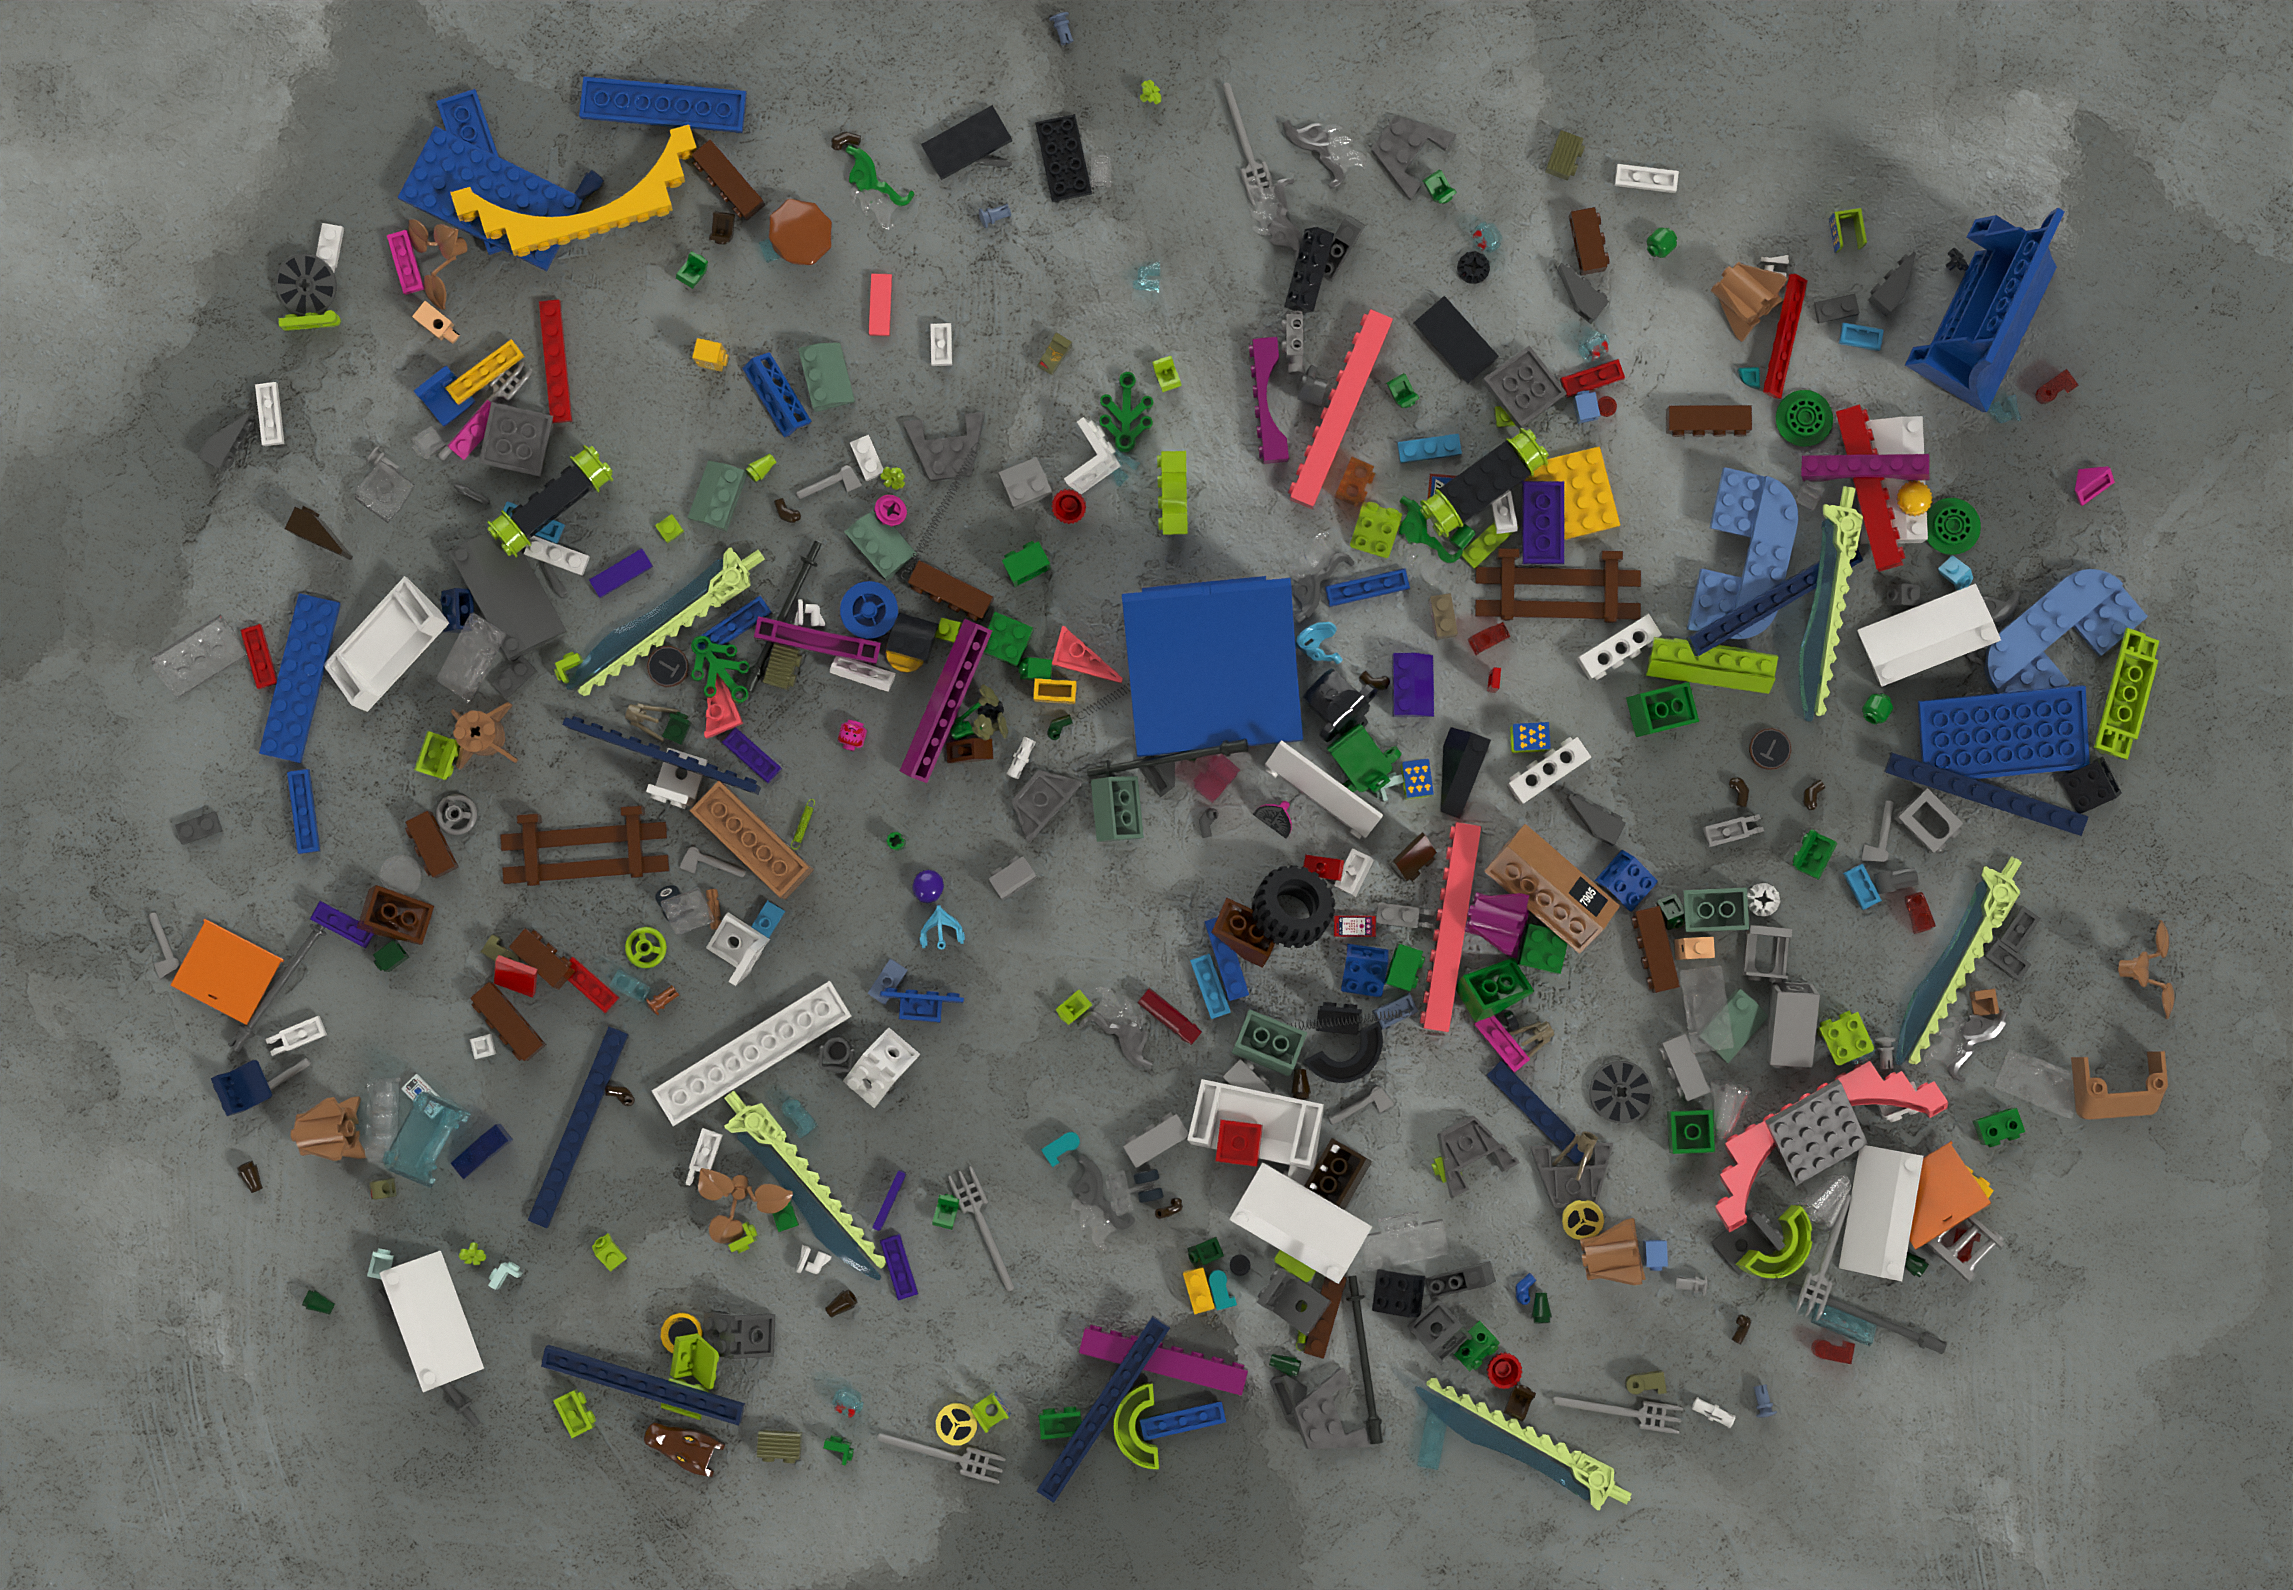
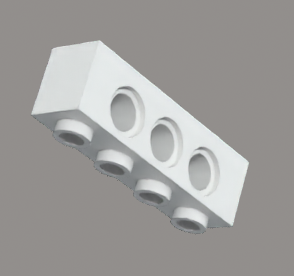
[1576,614,1662,681]
[1507,737,1591,805]

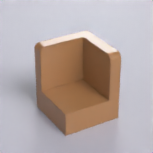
[1969,989,1999,1016]

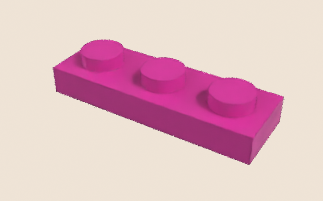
[387,230,425,295]
[447,399,491,460]
[1474,1016,1530,1073]

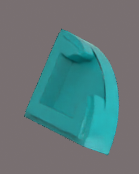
[1738,367,1760,389]

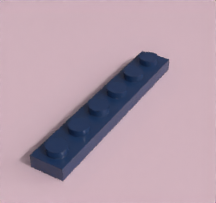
[1486,1060,1584,1164]

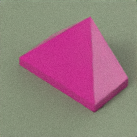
[2075,466,2115,506]

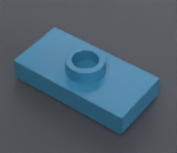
[1839,323,1884,351]
[1843,864,1882,910]
[751,900,786,938]

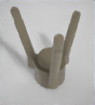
[625,703,680,742]
[1508,1021,1554,1058]
[1552,1131,1598,1181]

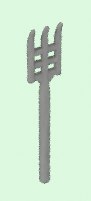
[1222,83,1276,206]
[438,362,532,460]
[948,1166,1014,1291]
[1795,1193,1851,1321]
[1552,1397,1683,1434]
[876,1433,1006,1484]

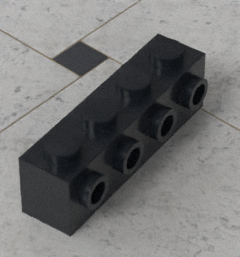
[1284,227,1334,314]

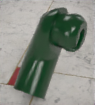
[1047,714,1073,740]

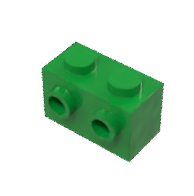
[1973,1107,2025,1148]
[1454,1320,1500,1372]

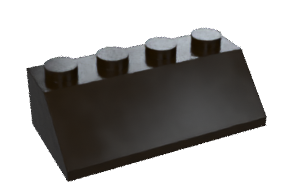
[1304,1138,1372,1210]

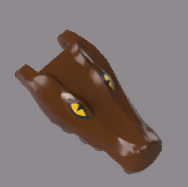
[644,1422,726,1477]

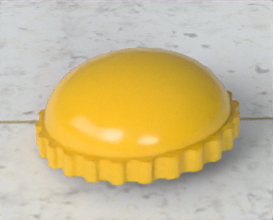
[1896,481,1932,517]

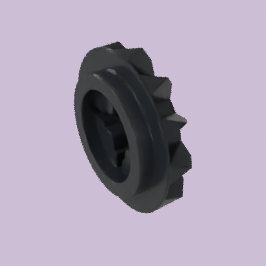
[1457,251,1490,284]

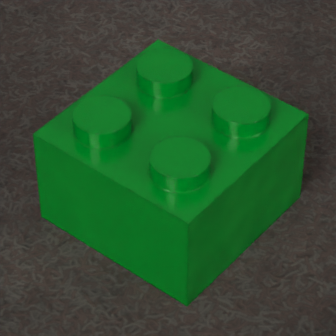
[1002,541,1051,588]
[983,612,1034,668]
[1517,924,1567,974]
[1384,944,1425,992]
[1667,1109,1715,1154]

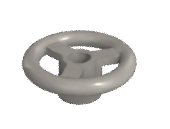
[436,794,477,835]

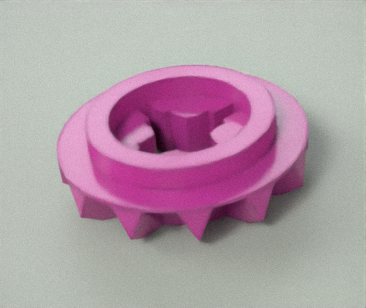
[874,495,907,527]

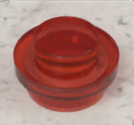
[1598,396,1617,417]

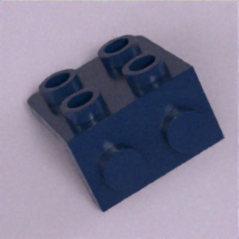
[211,1060,272,1117]

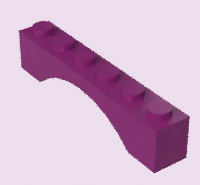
[1249,337,1289,464]
[1801,454,1930,482]
[754,616,881,665]

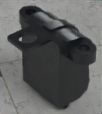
[1302,668,1378,742]

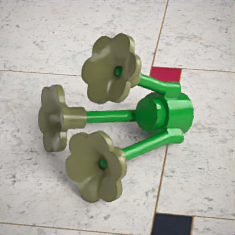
[950,684,1008,741]

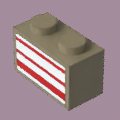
[1428,593,1458,640]

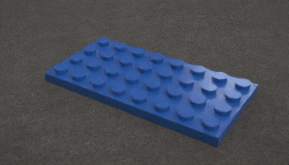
[398,126,583,272]
[1918,685,2090,779]

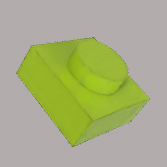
[1494,406,1516,428]
[655,514,684,543]

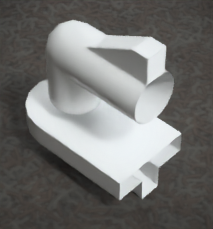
[1761,255,1789,286]
[794,599,825,627]
[796,1245,832,1274]

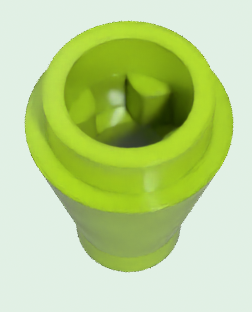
[745,453,777,482]

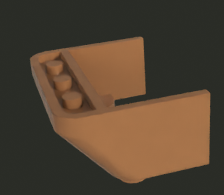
[2071,1051,2168,1119]

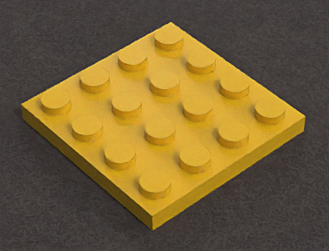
[1524,446,1620,540]

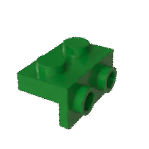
[1792,829,1838,880]
[1038,1406,1082,1440]

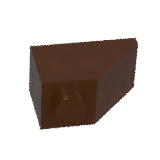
[946,738,993,763]

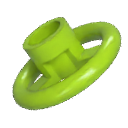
[625,927,667,968]

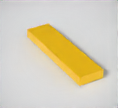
[445,339,525,405]

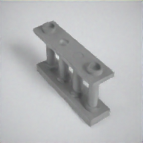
[1926,1215,2004,1283]

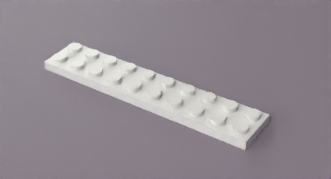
[652,981,852,1126]

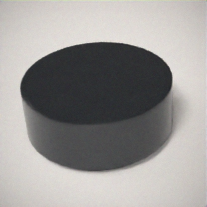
[1503,1010,1519,1032]
[1229,1254,1251,1276]

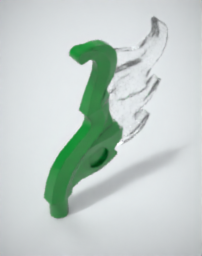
[846,145,915,229]
[1398,496,1463,585]

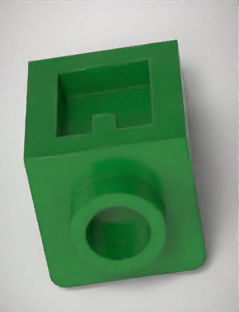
[772,1201,799,1232]

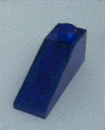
[451,1124,513,1179]

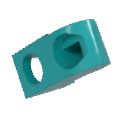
[1041,1132,1080,1167]
[1209,1269,1237,1311]

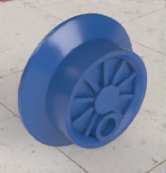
[840,581,898,639]

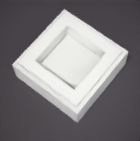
[470,1034,496,1059]

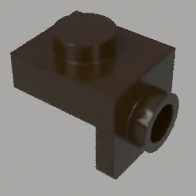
[709,211,735,245]
[1503,1385,1536,1422]

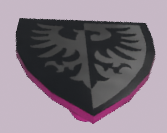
[1253,801,1292,839]

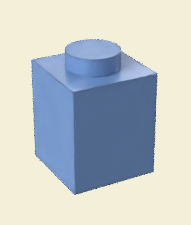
[1573,390,1600,424]
[1643,1240,1668,1271]

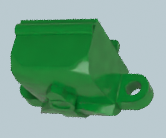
[1326,723,1402,793]

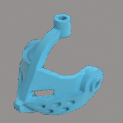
[1295,622,1343,664]
[920,905,965,950]

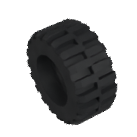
[1251,865,1335,948]

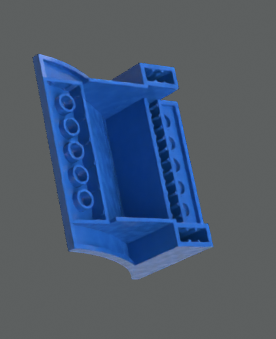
[1905,208,2065,412]
[1122,576,1303,757]

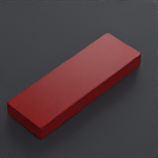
[1560,359,1625,399]
[240,624,277,689]
[568,956,620,1013]

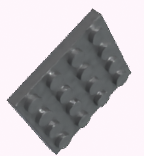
[1765,1079,1868,1186]

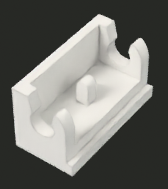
[1334,848,1374,897]

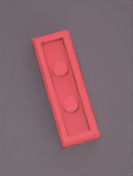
[869,274,892,336]

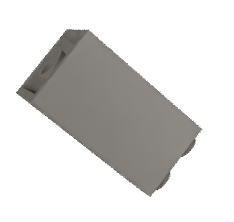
[1767,982,1820,1070]

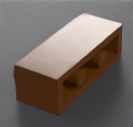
[1568,207,1610,276]
[405,811,459,878]
[509,928,575,990]

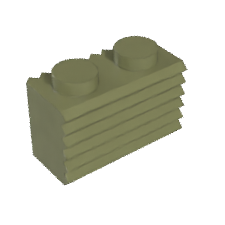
[1545,130,1585,181]
[763,643,802,691]
[757,1430,802,1463]

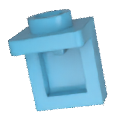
[1938,555,1973,591]

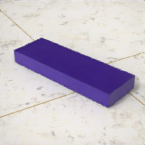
[589,548,653,598]
[722,727,782,784]
[310,901,374,949]
[872,1170,907,1231]
[880,1234,919,1301]

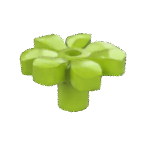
[1140,80,1162,105]
[880,467,905,490]
[459,1242,486,1265]

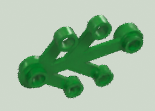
[1099,372,1153,452]
[691,636,750,704]

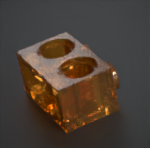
[1334,457,1376,507]

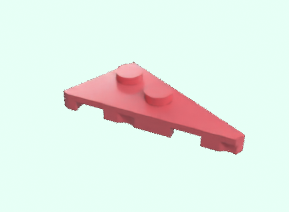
[1052,626,1123,684]
[704,657,743,739]

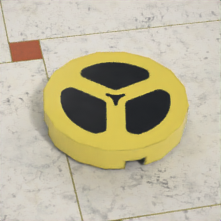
[1562,1200,1604,1240]
[936,1403,977,1445]

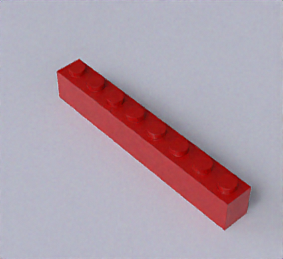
[1836,404,1906,572]

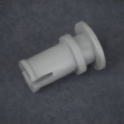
[366,446,400,477]
[1874,1037,1896,1069]
[1675,1275,1708,1297]

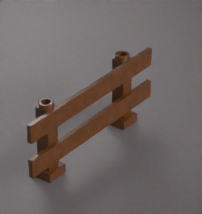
[1475,549,1641,623]
[500,806,669,886]

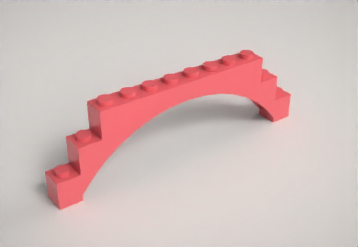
[1715,1061,1948,1233]

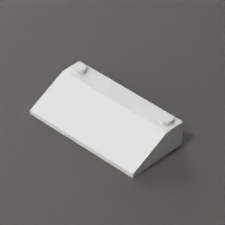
[1859,416,1928,544]
[324,576,449,712]
[1857,584,2001,687]
[1265,740,1383,839]
[1187,1079,1324,1170]
[1839,1145,1924,1281]
[1229,1163,1372,1284]
[379,1251,484,1392]

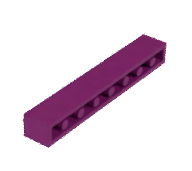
[899,619,992,783]
[1079,1324,1248,1396]

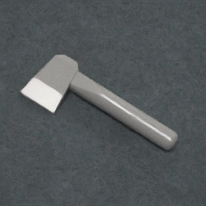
[796,465,862,499]
[1862,800,1894,862]
[679,847,746,877]
[148,912,180,979]
[267,1058,311,1090]
[1329,1086,1394,1125]

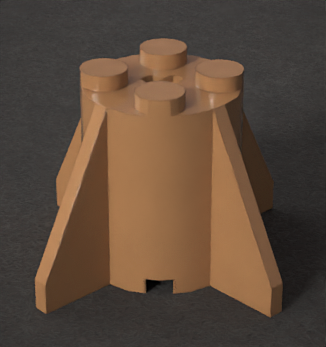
[1711,262,1788,342]
[450,702,518,770]
[291,1096,367,1161]
[1580,1218,1646,1285]

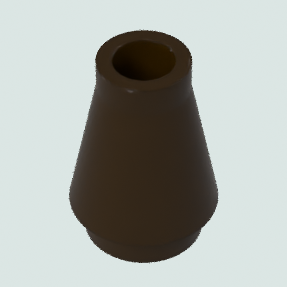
[1291,1069,1311,1100]
[237,1160,263,1193]
[825,1289,858,1318]

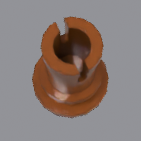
[646,985,680,1016]

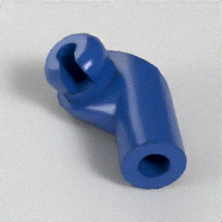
[1516,1273,1537,1305]

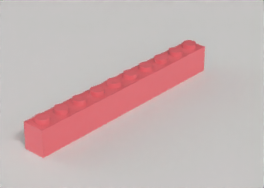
[1288,309,1393,509]
[1420,822,1481,1032]

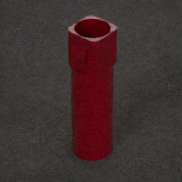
[1137,987,1202,1045]

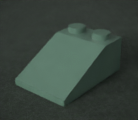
[1683,888,1749,932]

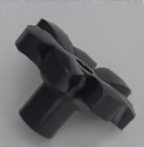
[1946,248,1969,271]
[978,701,1004,720]

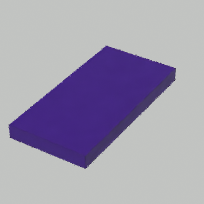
[1522,481,1564,564]

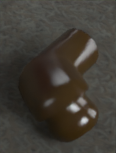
[831,132,861,151]
[774,498,801,523]
[1359,671,1390,691]
[1729,777,1749,807]
[1803,780,1826,810]
[605,1086,635,1106]
[1155,1198,1183,1219]
[1731,1314,1751,1345]

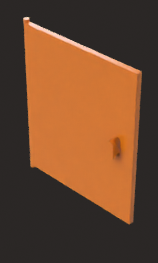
[170,919,284,1025]
[1909,1141,1991,1250]

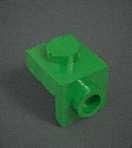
[1422,170,1457,204]
[676,251,708,289]
[1386,373,1419,408]
[932,1194,959,1230]
[823,1435,854,1466]

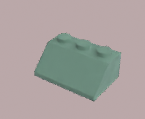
[798,343,855,412]
[688,460,747,532]
[845,510,917,581]
[1091,776,1144,842]
[1696,989,1768,1064]
[1232,1009,1307,1076]

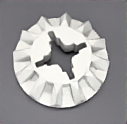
[1747,883,1780,916]

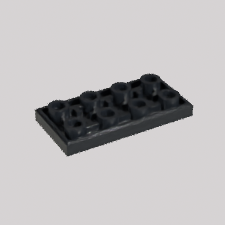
[921,105,1012,180]
[1035,114,1092,203]
[1413,296,1499,384]

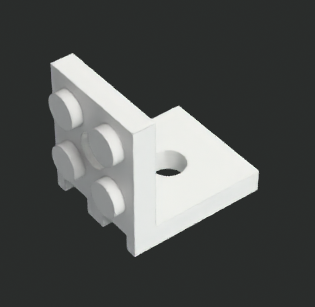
[1064,417,1121,494]
[646,748,708,809]
[706,912,770,986]
[843,1028,920,1108]

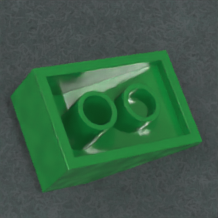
[1626,682,1699,737]
[1456,958,1534,1022]

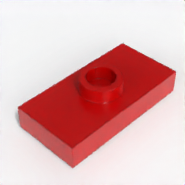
[1303,854,1344,881]

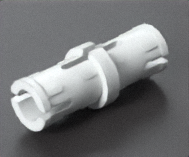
[1006,737,1036,779]
[1692,1397,1736,1428]

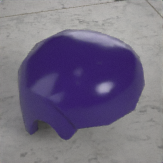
[912,869,944,904]

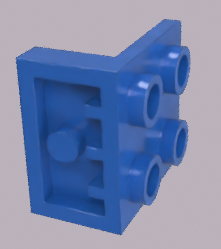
[414,366,476,426]
[1595,850,1658,912]
[1341,944,1389,997]

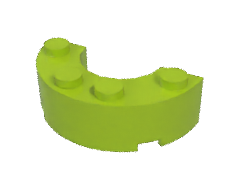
[1157,451,1188,535]
[1735,1205,1812,1278]
[1114,1381,1159,1469]

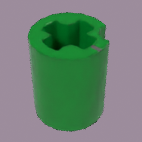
[1449,524,1475,551]
[887,832,906,851]

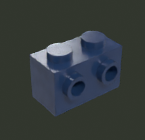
[440,588,474,633]

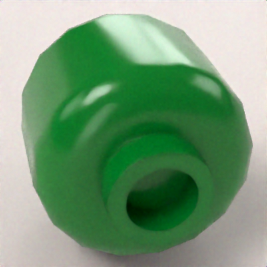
[1646,227,1677,258]
[1862,693,1893,725]

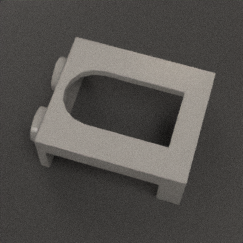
[1894,788,1963,854]
[1743,925,1792,983]

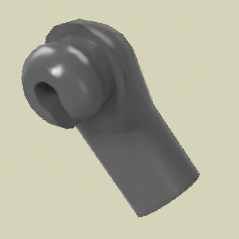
[1199,808,1219,838]

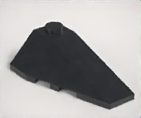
[1440,727,1491,819]

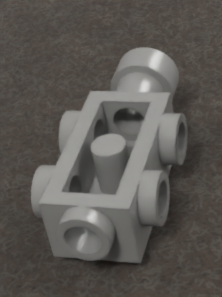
[1282,311,1305,375]

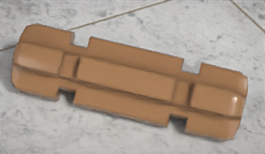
[706,889,722,930]

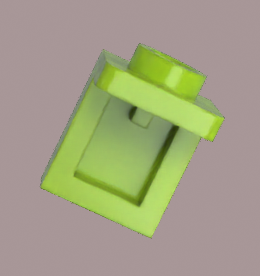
[1152,356,1182,392]
[935,617,962,643]
[554,652,584,684]
[1055,989,1092,1025]
[1431,1156,1463,1183]
[728,1222,758,1254]
[592,1233,627,1272]

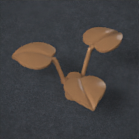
[408,219,467,310]
[2118,920,2175,1019]
[698,1168,793,1244]

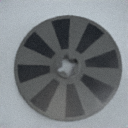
[276,254,337,316]
[1590,1061,1653,1123]

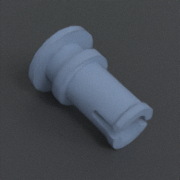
[1049,12,1074,45]
[979,204,1011,229]
[1753,1384,1777,1418]

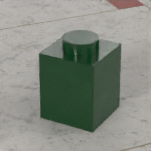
[373,940,410,972]

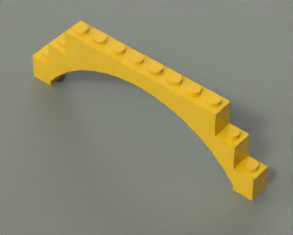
[450,125,697,257]

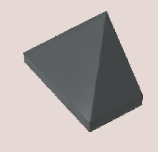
[1140,755,1175,797]
[1270,1375,1307,1420]

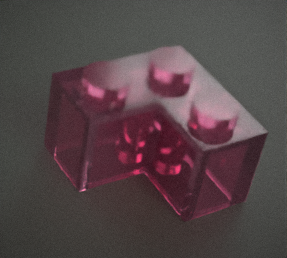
[1194,754,1240,804]

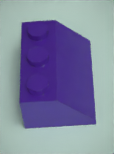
[1392,653,1434,717]

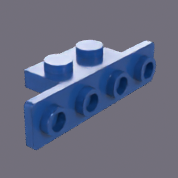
[879,988,964,1023]

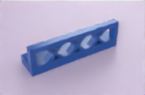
[742,352,812,437]

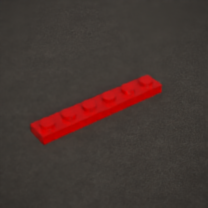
[1763,274,1808,399]
[539,299,572,424]

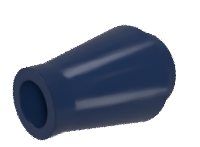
[574,170,604,201]

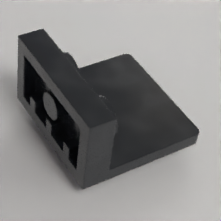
[2061,756,2122,814]
[1316,1002,1362,1035]
[1372,1269,1425,1318]

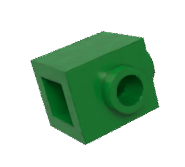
[1018,657,1052,681]

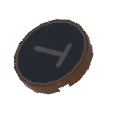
[647,646,689,687]
[1749,728,1791,770]

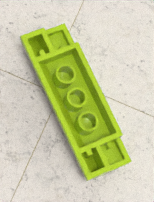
[2094,628,2159,760]
[1646,637,1778,694]

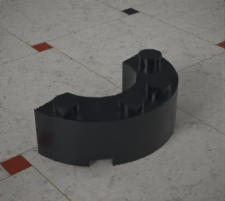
[1303,1021,1383,1083]

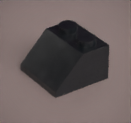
[886,613,939,664]

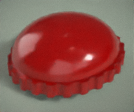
[1051,489,1086,524]
[1487,1352,1523,1389]

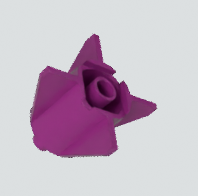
[1465,892,1530,959]

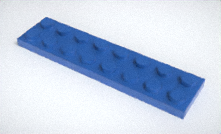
[579,76,747,133]
[436,89,503,255]
[259,593,341,763]

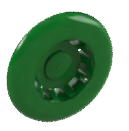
[1776,390,1833,447]
[1927,498,1981,555]

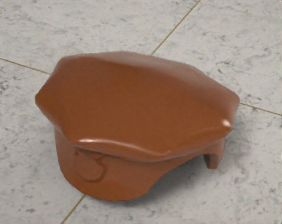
[769,199,832,265]

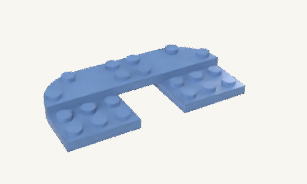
[1687,467,1798,639]
[1984,569,2148,693]

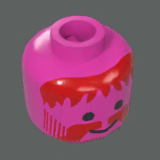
[837,720,867,751]

